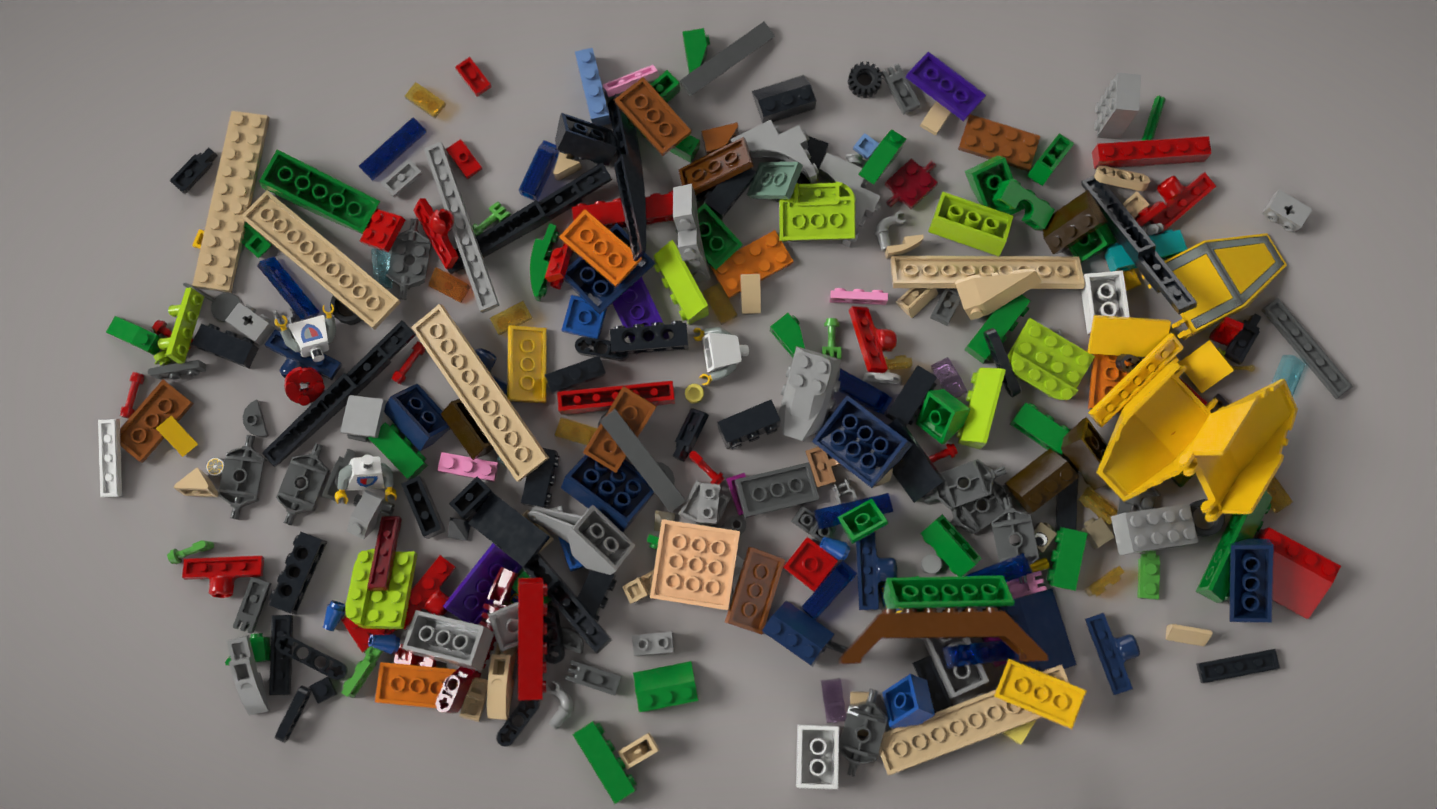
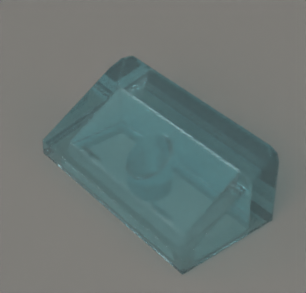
[371,248,393,289]
[1271,355,1305,396]

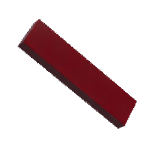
[367,516,402,591]

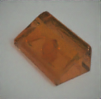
[428,267,470,303]

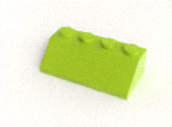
[928,191,1014,257]
[653,240,709,325]
[956,367,1006,450]

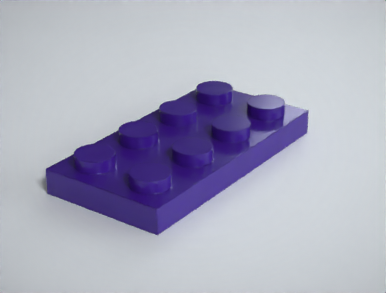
[905,52,986,122]
[612,277,670,355]
[443,543,522,625]

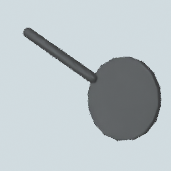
[183,283,241,322]

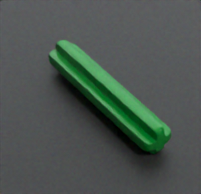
[1141,95,1166,141]

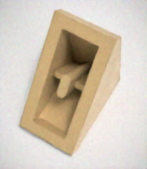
[174,467,219,497]
[618,732,659,769]

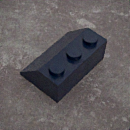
[384,383,451,451]
[762,601,835,667]

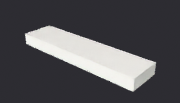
[98,419,122,497]

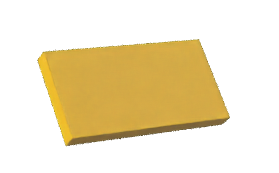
[1087,315,1171,357]
[507,325,547,404]
[994,659,1086,729]

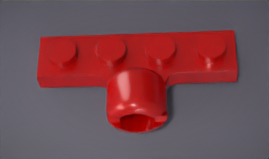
[1149,172,1216,234]
[413,198,458,269]
[849,306,897,373]
[404,555,456,630]
[182,556,264,598]

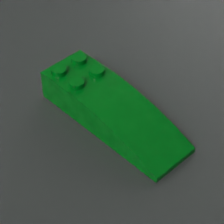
[259,149,380,234]

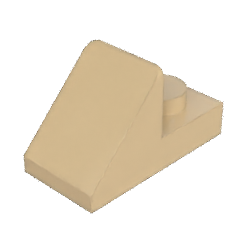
[553,152,582,180]

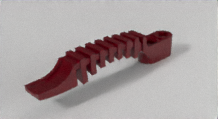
[436,567,518,714]

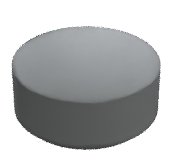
[921,554,942,574]

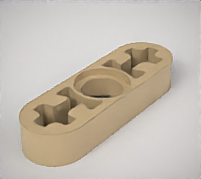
[1094,166,1150,191]

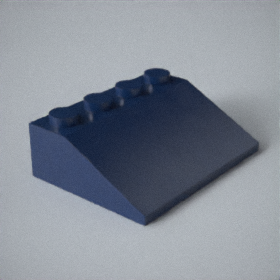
[563,224,656,315]
[812,395,912,488]
[561,454,655,533]
[998,589,1077,672]

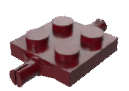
[885,158,938,209]

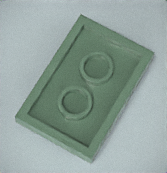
[747,162,803,199]

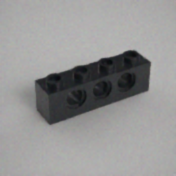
[610,321,689,356]
[269,532,327,615]

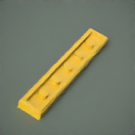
[1088,333,1184,427]

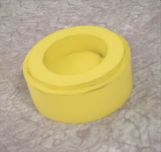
[685,384,704,404]

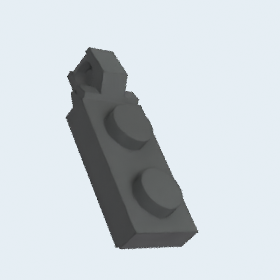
[321,449,355,503]

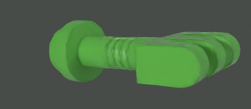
[472,202,511,237]
[822,318,841,359]
[167,540,214,564]

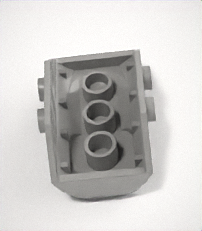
[778,346,841,441]

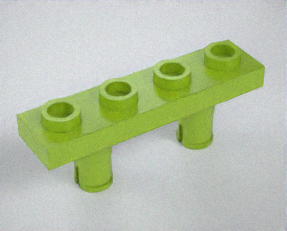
[158,287,204,364]

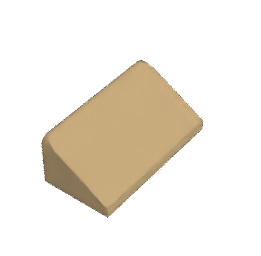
[896,288,938,318]
[1165,624,1212,646]

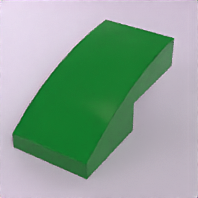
[241,222,272,259]

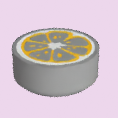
[205,457,225,477]

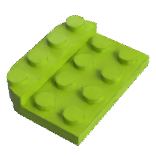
[779,182,856,241]
[1008,318,1095,400]
[345,548,418,629]

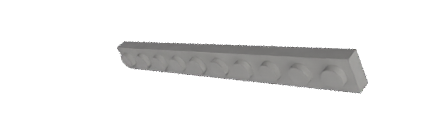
[424,142,500,313]

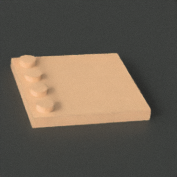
[650,519,740,610]

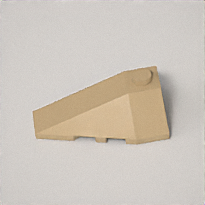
[955,268,1041,320]

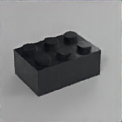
[717,399,781,450]

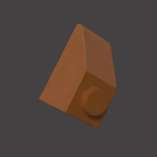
[701,122,738,155]

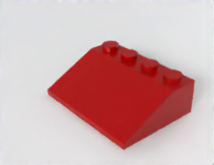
[1256,527,1341,619]

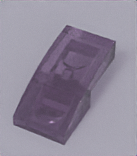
[931,357,968,398]
[821,678,846,723]

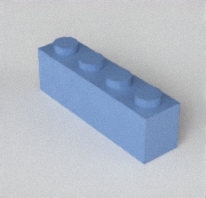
[575,47,611,126]

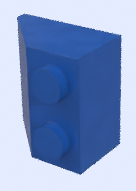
[882,674,935,728]

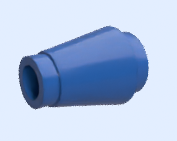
[820,537,850,560]
[323,600,346,631]
[368,634,400,654]

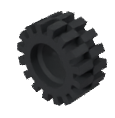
[848,62,882,98]

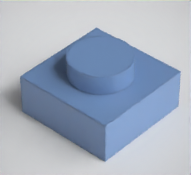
[853,133,879,160]

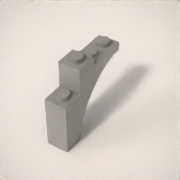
[731,120,819,184]
[818,153,882,247]
[673,184,711,282]

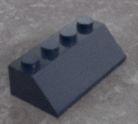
[1229,539,1274,623]

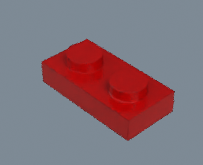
[455,57,492,97]
[545,246,572,282]

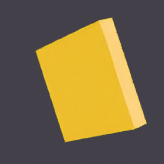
[1178,340,1234,393]

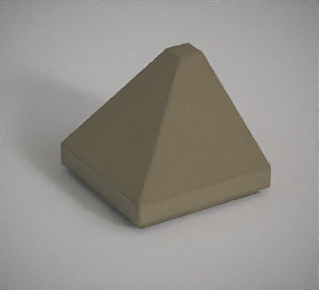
[654,510,675,532]

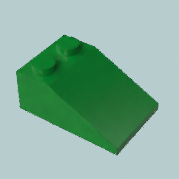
[965,155,1025,215]
[675,203,743,270]

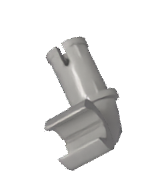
[874,211,907,252]
[546,681,573,730]

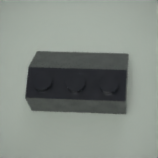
[752,75,817,124]
[555,112,617,167]

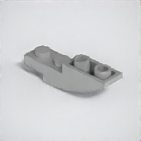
[227,635,270,715]

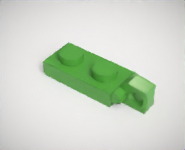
[1137,550,1160,600]
[341,647,383,698]

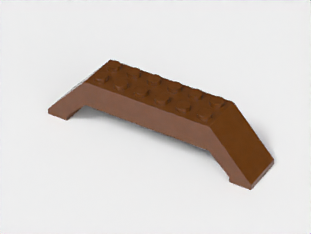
[838,607,1048,664]

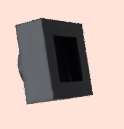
[310,676,337,704]

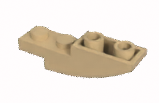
[487,643,518,720]

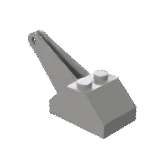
[528,505,635,575]

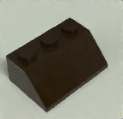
[1043,190,1108,254]
[441,398,494,460]
[1061,417,1107,490]
[1004,448,1079,514]

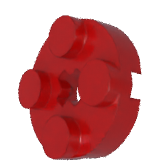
[284,367,325,406]

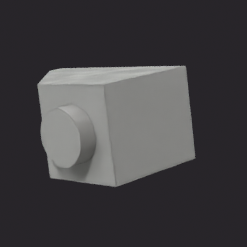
[347,490,384,539]

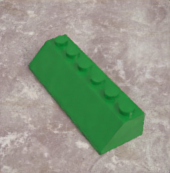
[1195,491,1272,603]
[883,575,1014,610]

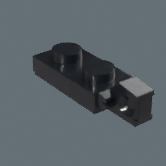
[170,147,218,194]
[1224,313,1261,365]
[673,408,709,462]

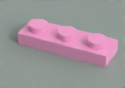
[603,65,659,97]
[829,288,888,305]
[437,452,499,482]

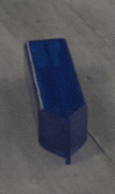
[519,140,559,201]
[838,368,893,415]
[801,560,857,620]

